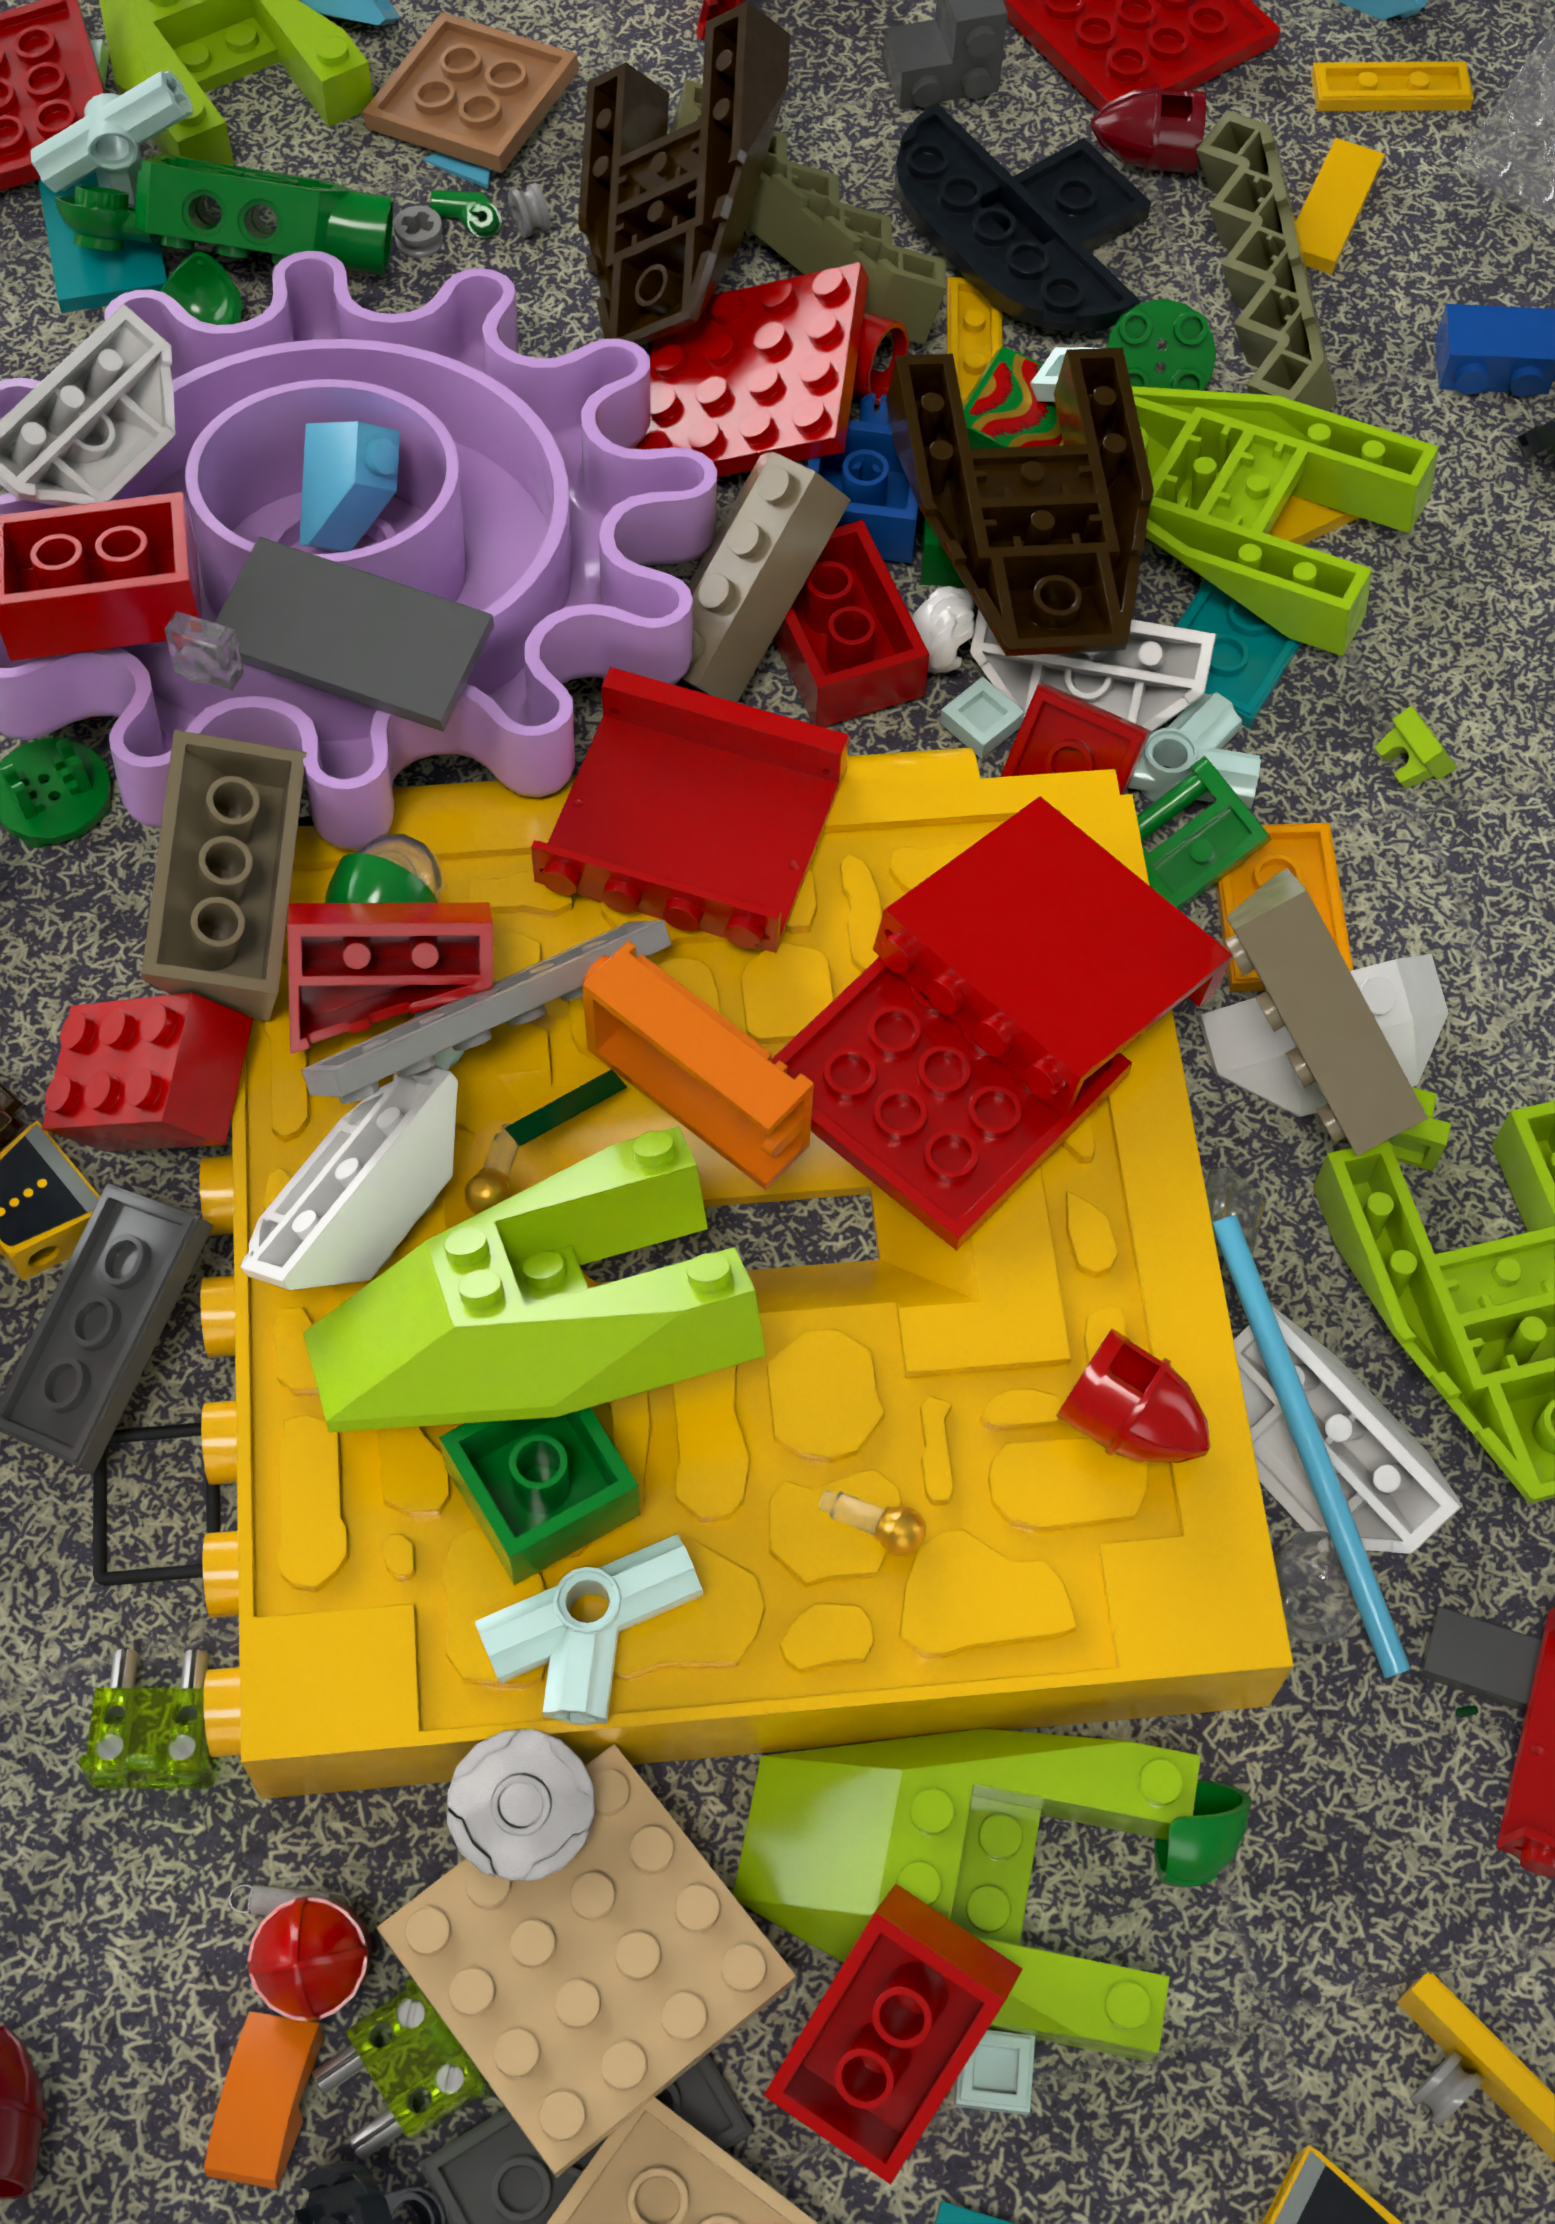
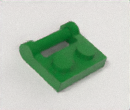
[1137,755,1271,911]

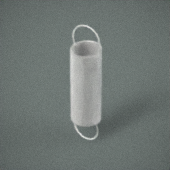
[229,1885,351,1916]

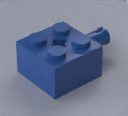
[807,393,920,564]

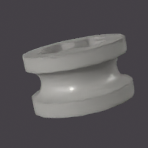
[508,183,551,238]
[393,205,444,258]
[1409,2050,1484,2127]

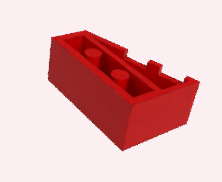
[287,902,493,1054]

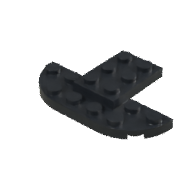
[895,103,1151,331]

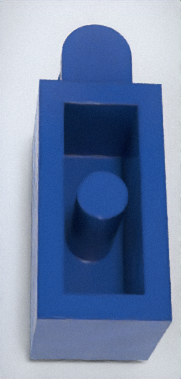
[1435,304,1555,397]

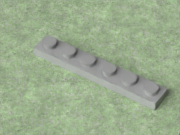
[301,920,672,1104]

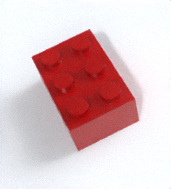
[0,492,203,661]
[773,520,930,727]
[42,992,253,1152]
[763,1883,1023,2185]

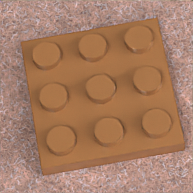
[362,12,579,173]

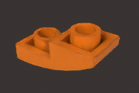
[203,2011,324,2190]

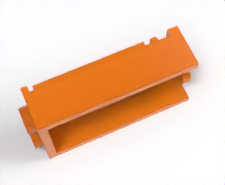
[582,940,814,1190]

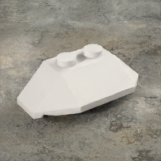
[0,304,176,507]
[970,609,1216,734]
[1198,954,1449,1117]
[240,1067,458,1290]
[1234,1306,1463,1554]

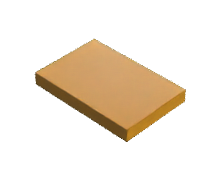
[1215,823,1353,992]

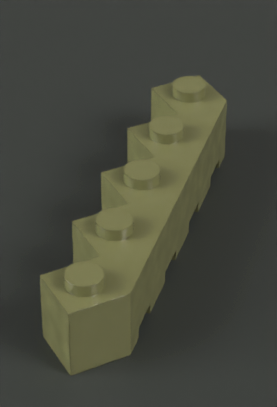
[669,79,947,345]
[1196,110,1337,411]

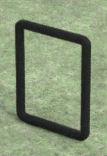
[93,1422,220,1586]

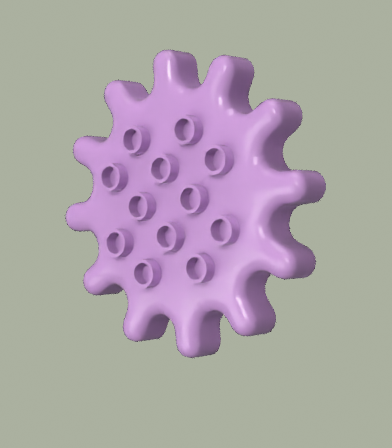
[0,251,717,850]

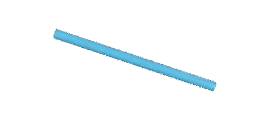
[1212,1215,1411,1678]

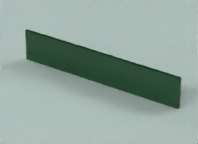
[505,1069,627,1147]

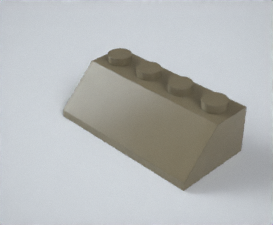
[680,451,851,703]
[141,730,306,1021]
[1224,868,1428,1156]

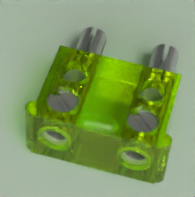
[78,1649,216,1789]
[312,1978,491,2159]

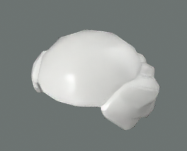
[912,586,974,675]

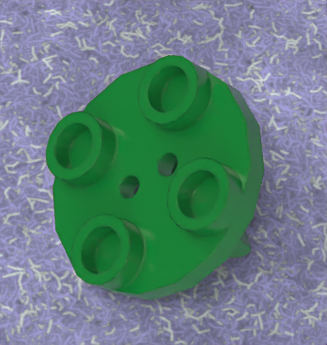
[1106,299,1216,391]
[0,737,112,848]

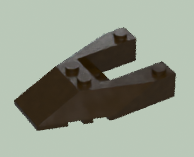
[578,1,791,346]
[886,347,1154,656]

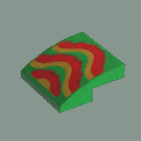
[963,346,1063,449]

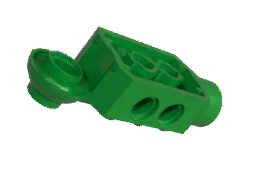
[55,154,394,276]

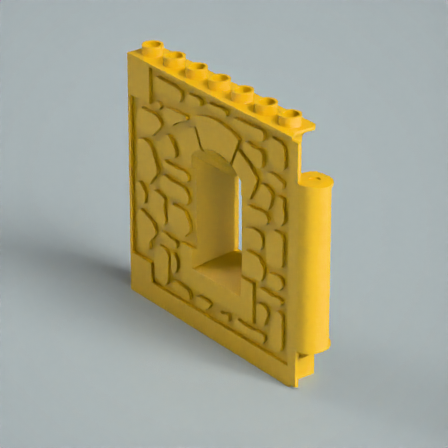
[199,747,1294,1799]

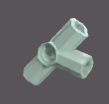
[31,70,193,205]
[1128,692,1261,809]
[475,1534,703,1726]

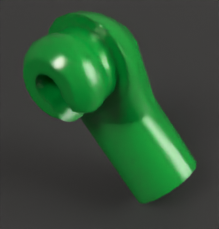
[430,190,502,238]

